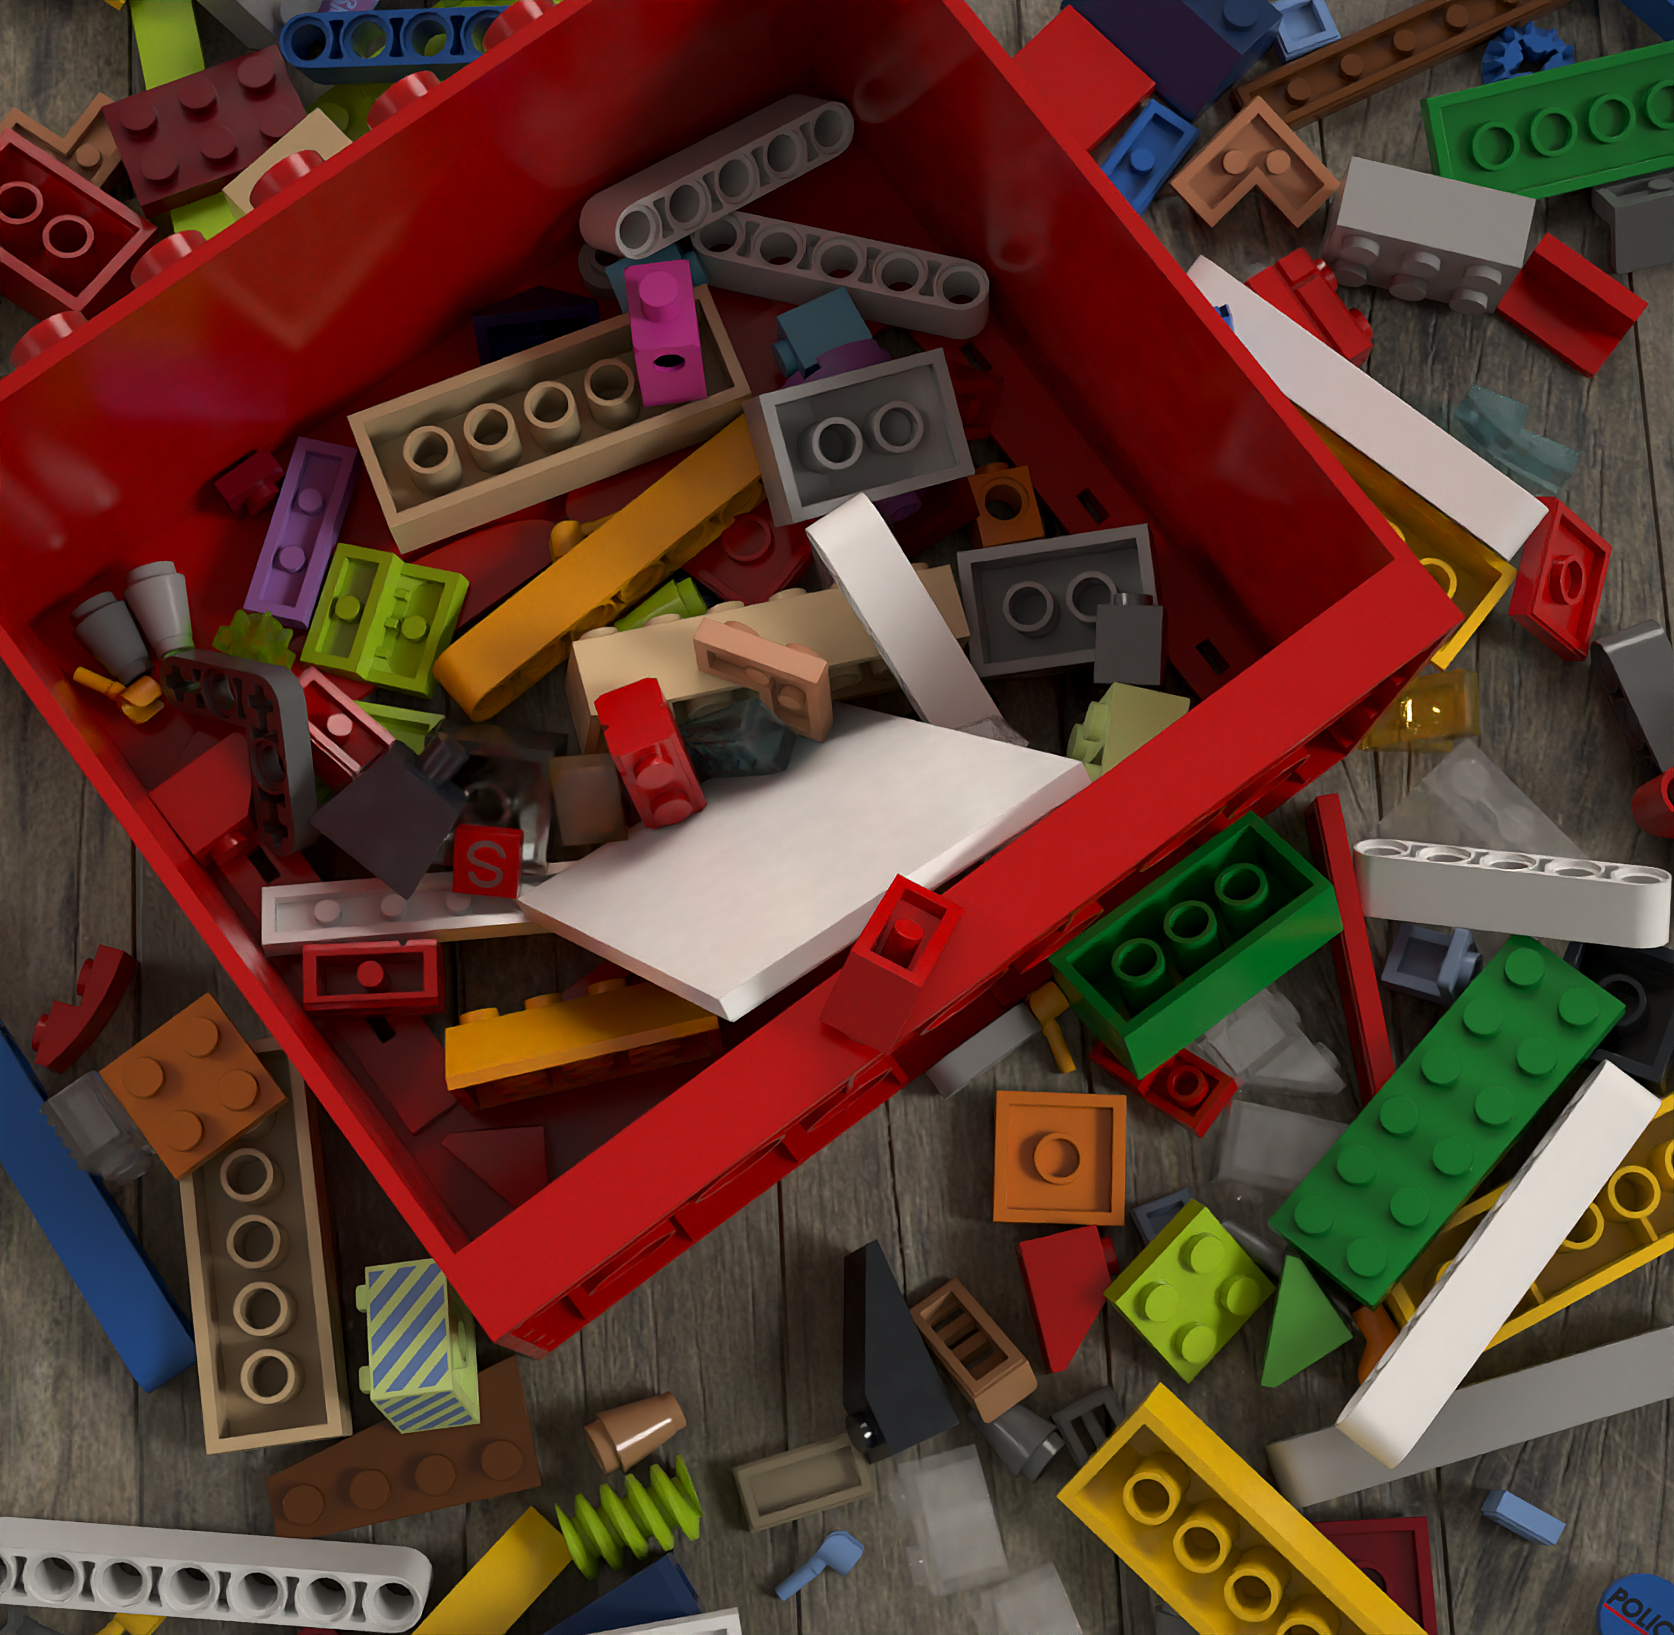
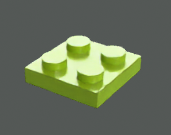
[1102,1198,1277,1384]

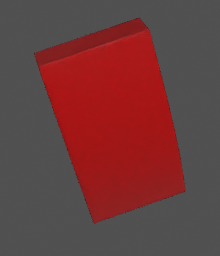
[32,944,137,1074]
[1088,1040,1239,1139]

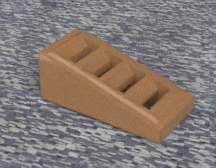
[909,1277,1038,1423]

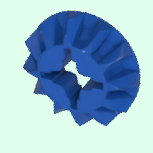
[1481,21,1575,84]

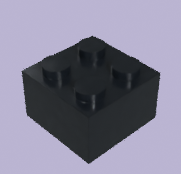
[1563,941,1674,1096]

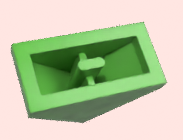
[1260,1245,1353,1388]

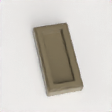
[732,1433,878,1534]

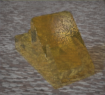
[1358,668,1480,753]

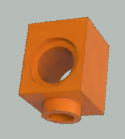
[966,462,1045,550]

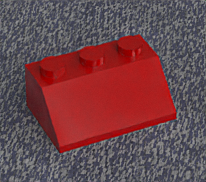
[0,128,159,322]

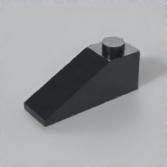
[843,1239,960,1465]

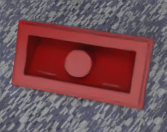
[298,666,396,790]

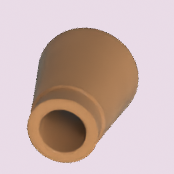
[583,1391,687,1475]

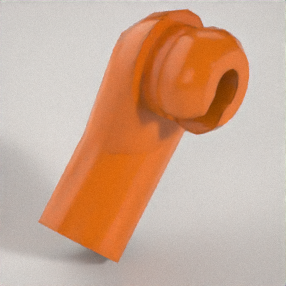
[1350,1303,1400,1385]

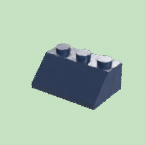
[1060,0,1283,125]

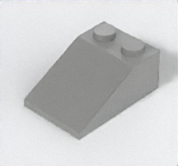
[742,347,975,527]

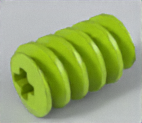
[555,1454,704,1581]

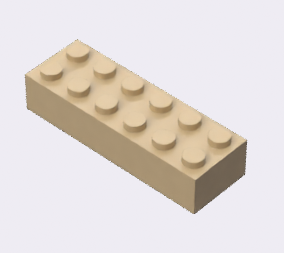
[347,283,752,555]
[564,563,971,757]
[179,1037,353,1455]

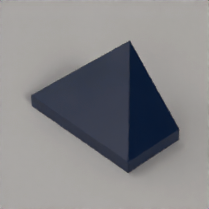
[472,285,600,366]

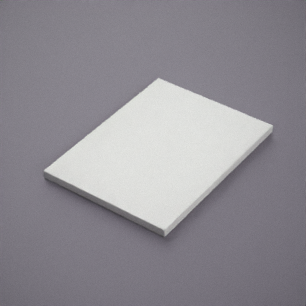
[517,701,1092,1022]

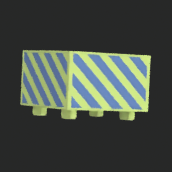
[356,1258,480,1434]

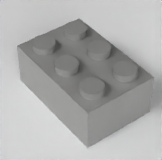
[1318,156,1536,315]
[956,523,1170,685]

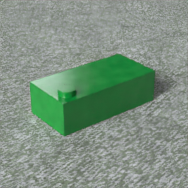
[1047,810,1344,1081]

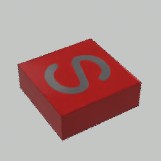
[452,823,525,899]

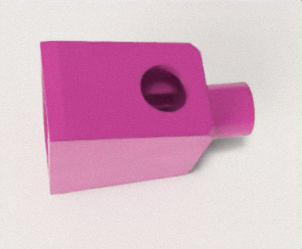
[624,259,708,407]

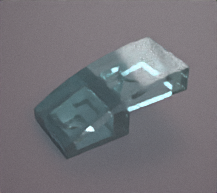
[1455,384,1581,493]

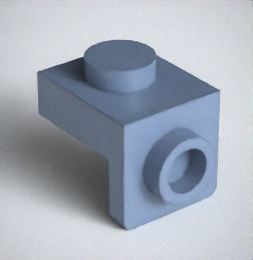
[1380,922,1483,1007]

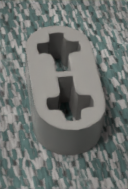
[926,1002,1043,1100]

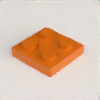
[98,992,290,1181]
[992,1090,1126,1228]

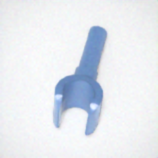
[774,1530,864,1601]

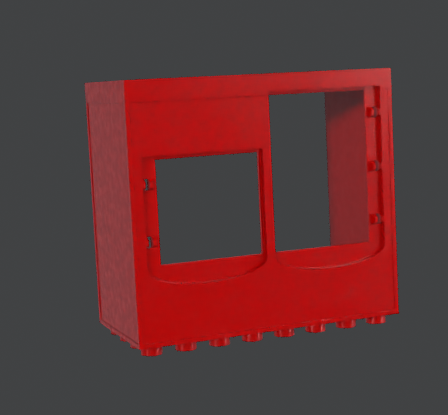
[0,0,1465,1360]

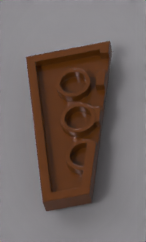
[266,1354,543,1539]

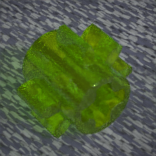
[212,609,296,670]

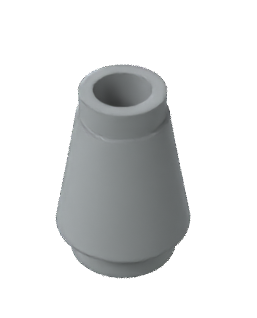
[123,561,195,661]

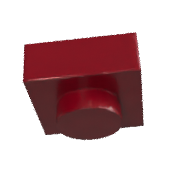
[214,447,285,521]

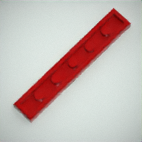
[1304,793,1395,1109]

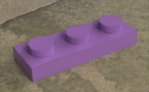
[243,436,363,631]

